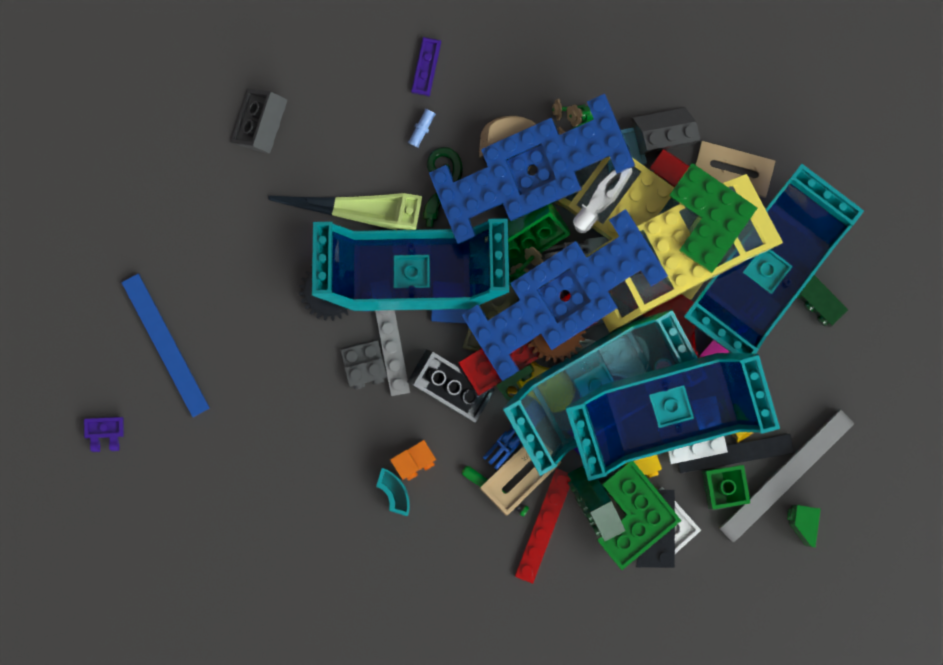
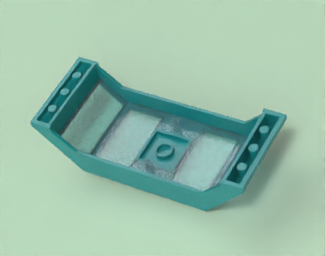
[502,310,708,476]

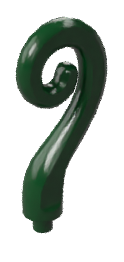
[422,147,463,228]

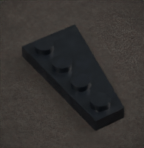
[636,490,675,568]

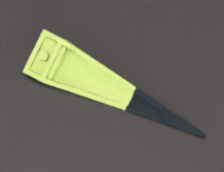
[268,193,422,230]

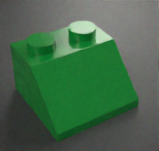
[702,465,751,510]
[787,505,821,548]

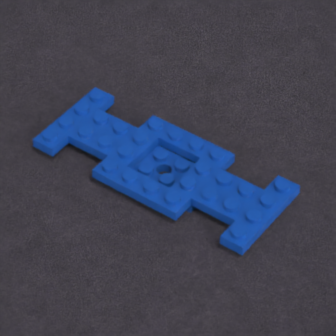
[429,94,636,244]
[462,209,668,381]

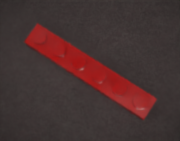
[515,468,570,584]

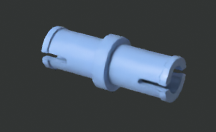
[408,109,436,148]

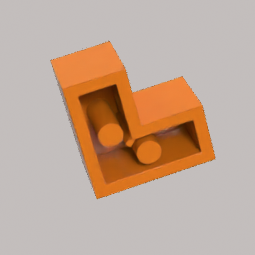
[391,440,436,481]

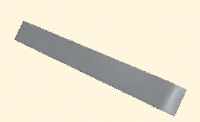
[719,409,854,543]

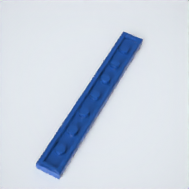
[122,274,210,417]

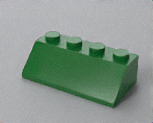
[483,203,571,273]

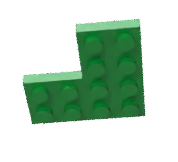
[669,163,758,273]
[596,461,682,570]

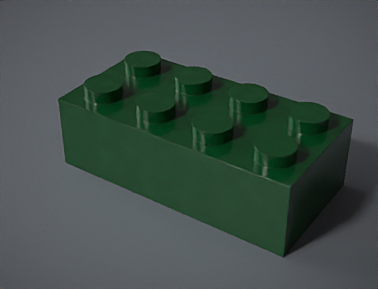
[567,465,626,542]

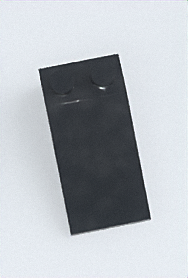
[407,349,495,423]

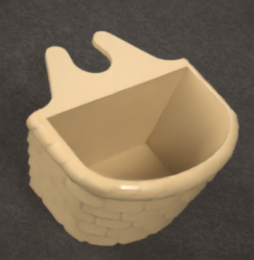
[479,116,542,171]

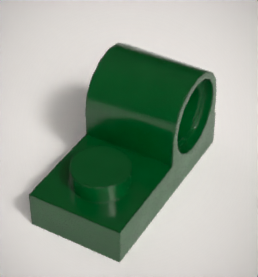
[496,363,535,401]

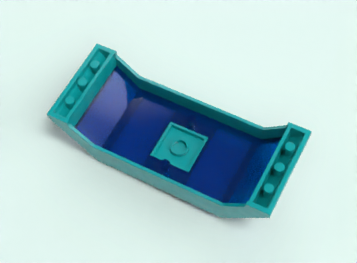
[684,164,864,354]
[312,219,509,311]
[566,353,780,481]

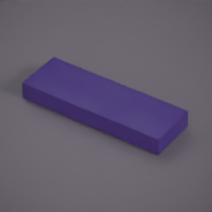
[411,37,441,97]

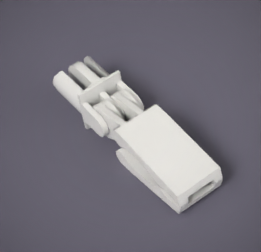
[573,168,632,233]

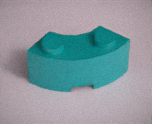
[376,468,410,516]

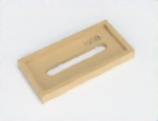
[695,141,776,198]
[479,446,561,516]

